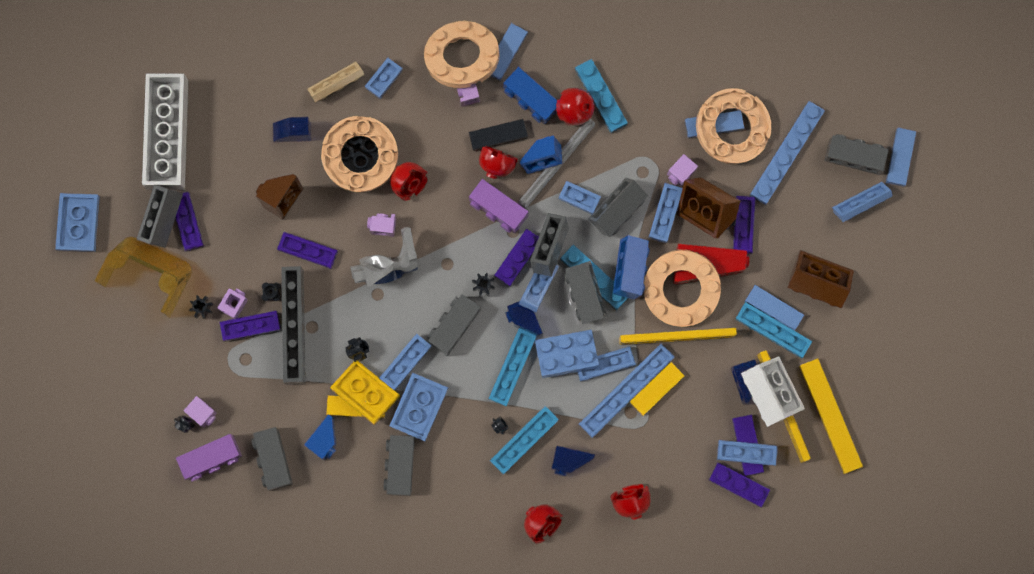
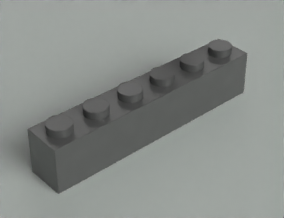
[281,266,306,385]

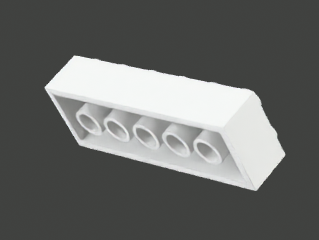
[142,74,188,190]

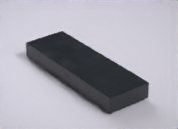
[469,119,528,151]

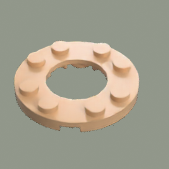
[424,21,500,88]
[696,88,771,164]
[321,116,398,192]
[644,250,721,327]

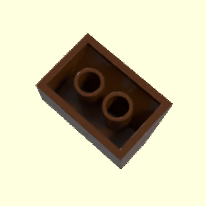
[256,174,304,220]
[677,177,741,239]
[787,250,854,309]

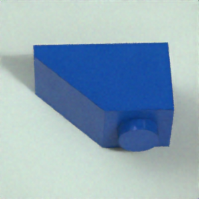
[520,135,562,174]
[304,414,337,460]

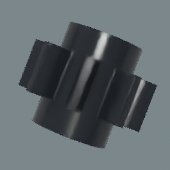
[472,273,495,297]
[189,295,214,319]
[345,337,369,362]

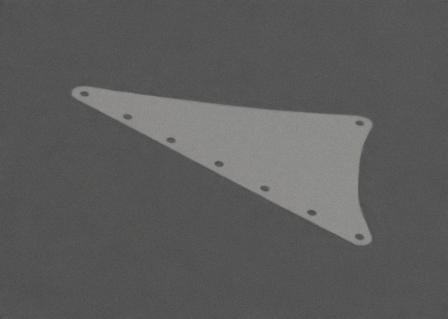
[227,157,659,429]

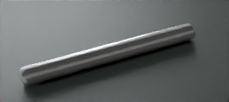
[519,119,595,209]

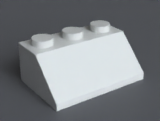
[741,356,805,427]

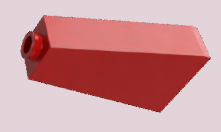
[673,244,750,285]

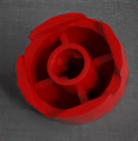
[556,88,594,126]
[479,146,518,179]
[390,162,428,201]
[611,484,651,520]
[524,504,563,544]

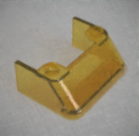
[94,237,192,318]

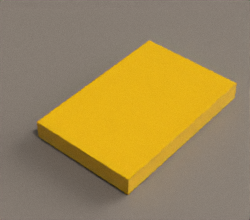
[330,361,400,425]

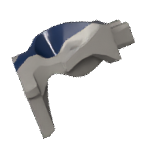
[350,227,418,286]

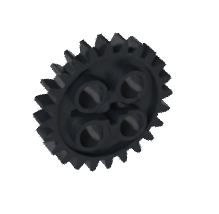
[341,136,379,173]

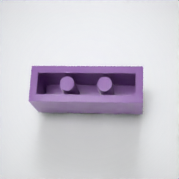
[469,179,529,233]
[176,434,242,482]

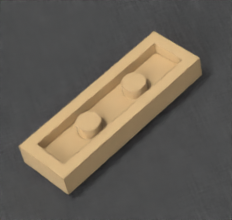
[307,62,364,102]

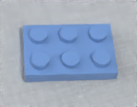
[55,193,100,252]
[535,329,599,379]
[389,373,448,441]

